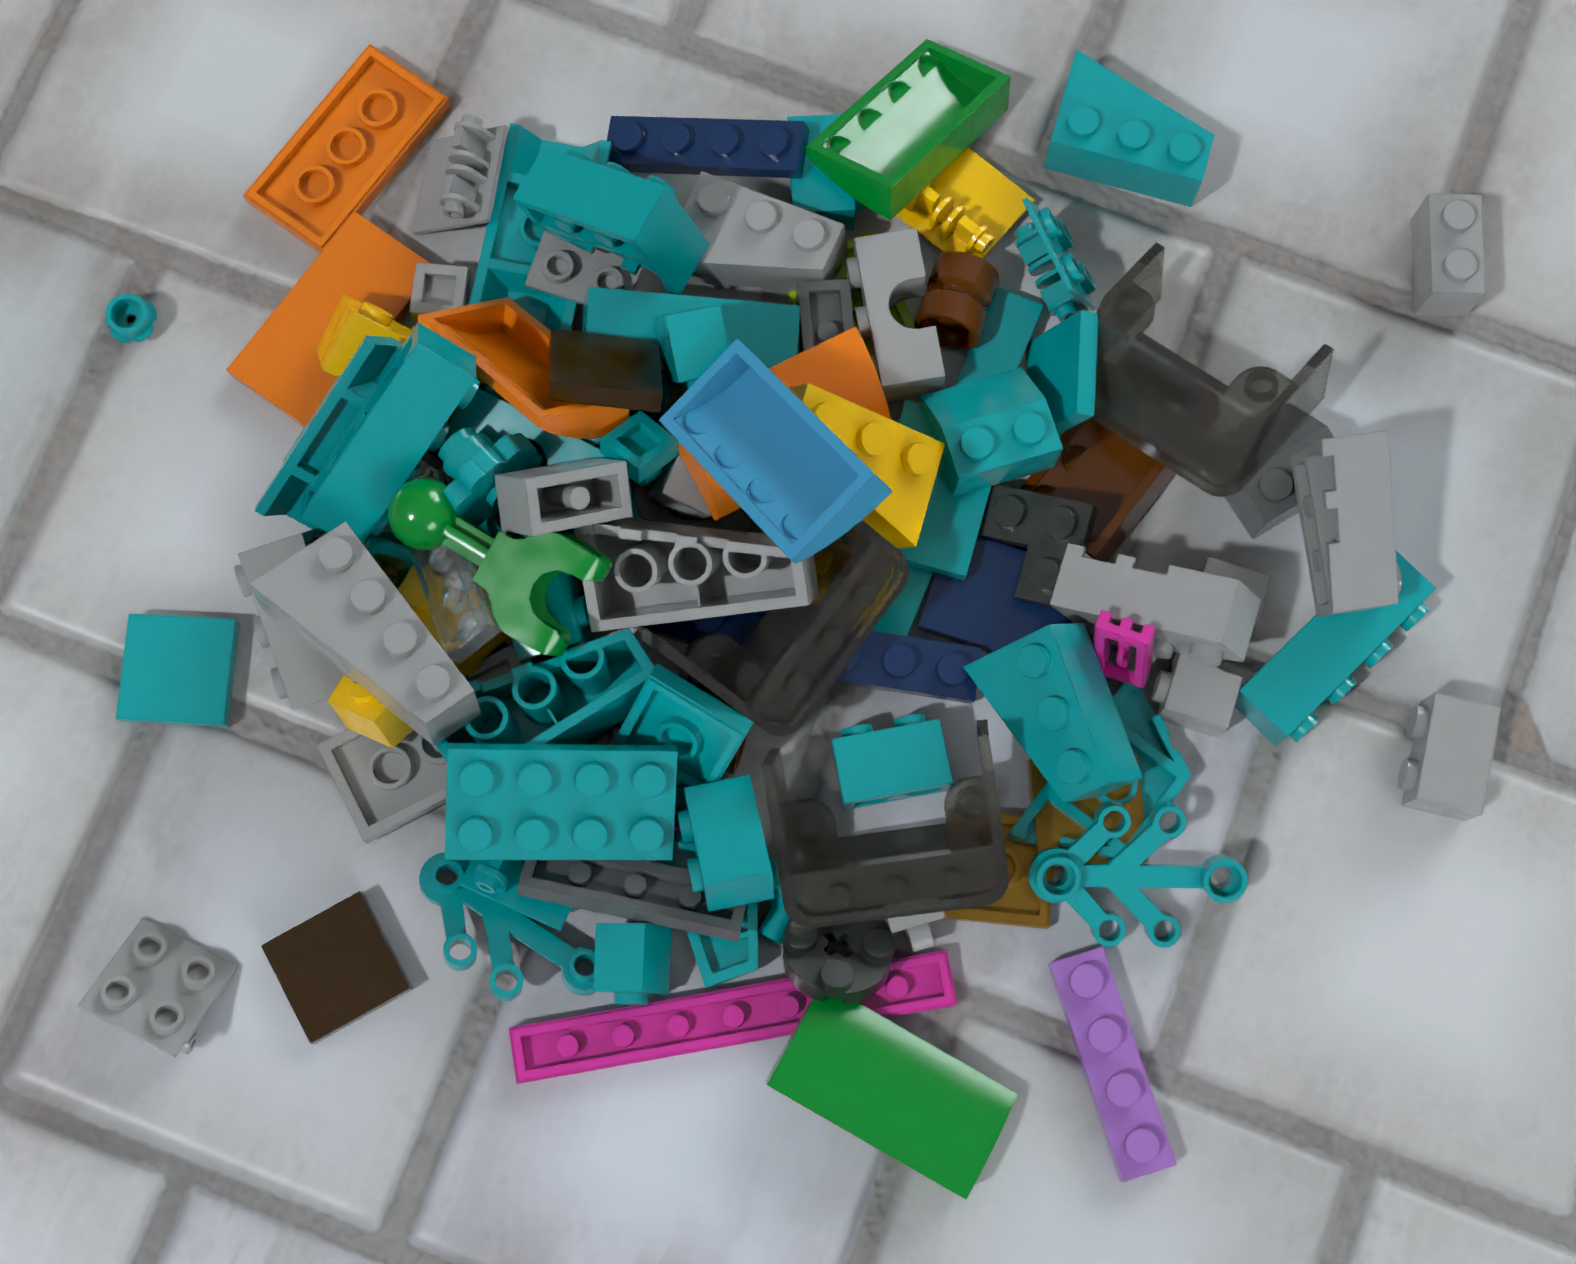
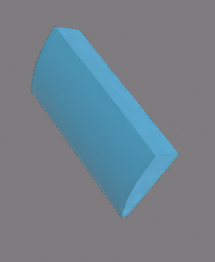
[659,338,893,564]

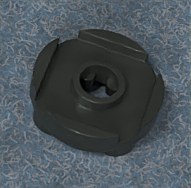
[782,891,896,1004]

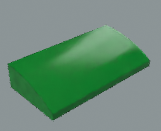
[806,39,1011,220]
[766,997,1018,1200]

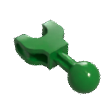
[388,478,612,656]

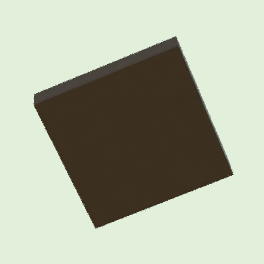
[548,328,663,412]
[261,891,413,1044]

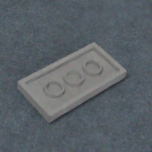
[316,645,522,844]

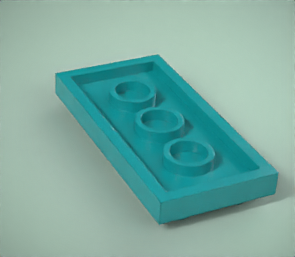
[444,743,678,860]

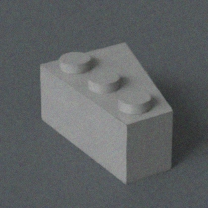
[1050,543,1261,666]

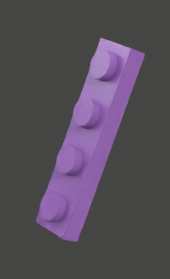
[1048,946,1177,1182]

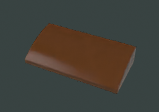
[1020,345,1221,562]

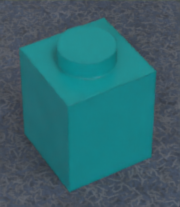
[593,923,672,1005]

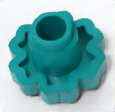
[439,427,542,526]

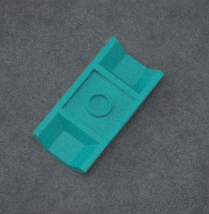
[469,123,612,331]
[254,335,403,536]

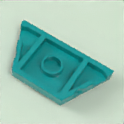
[1006,671,1192,859]

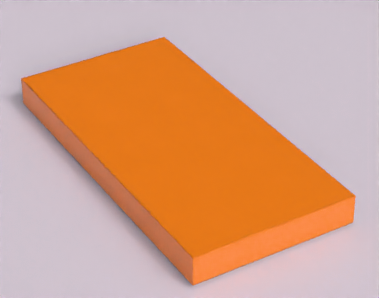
[243,44,451,254]
[226,211,431,427]

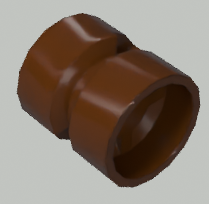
[914,251,1000,350]

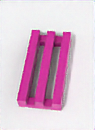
[1094,610,1156,688]

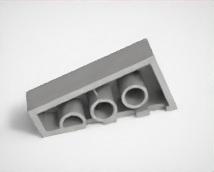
[574,518,819,632]
[249,522,481,746]

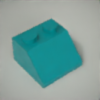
[920,367,1063,497]

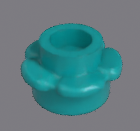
[105,293,157,343]

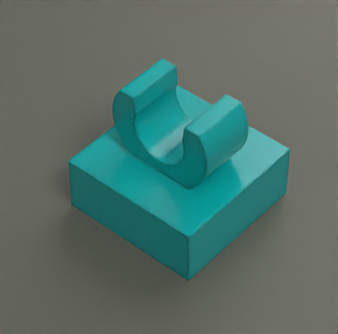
[600,411,679,487]

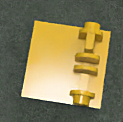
[896,147,1035,259]

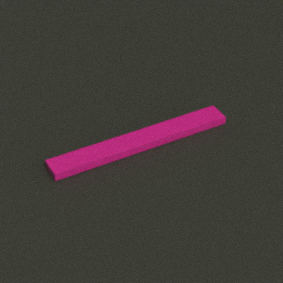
[508,950,957,1084]

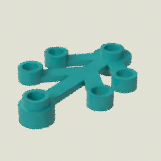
[1028,801,1248,948]
[419,852,595,1001]

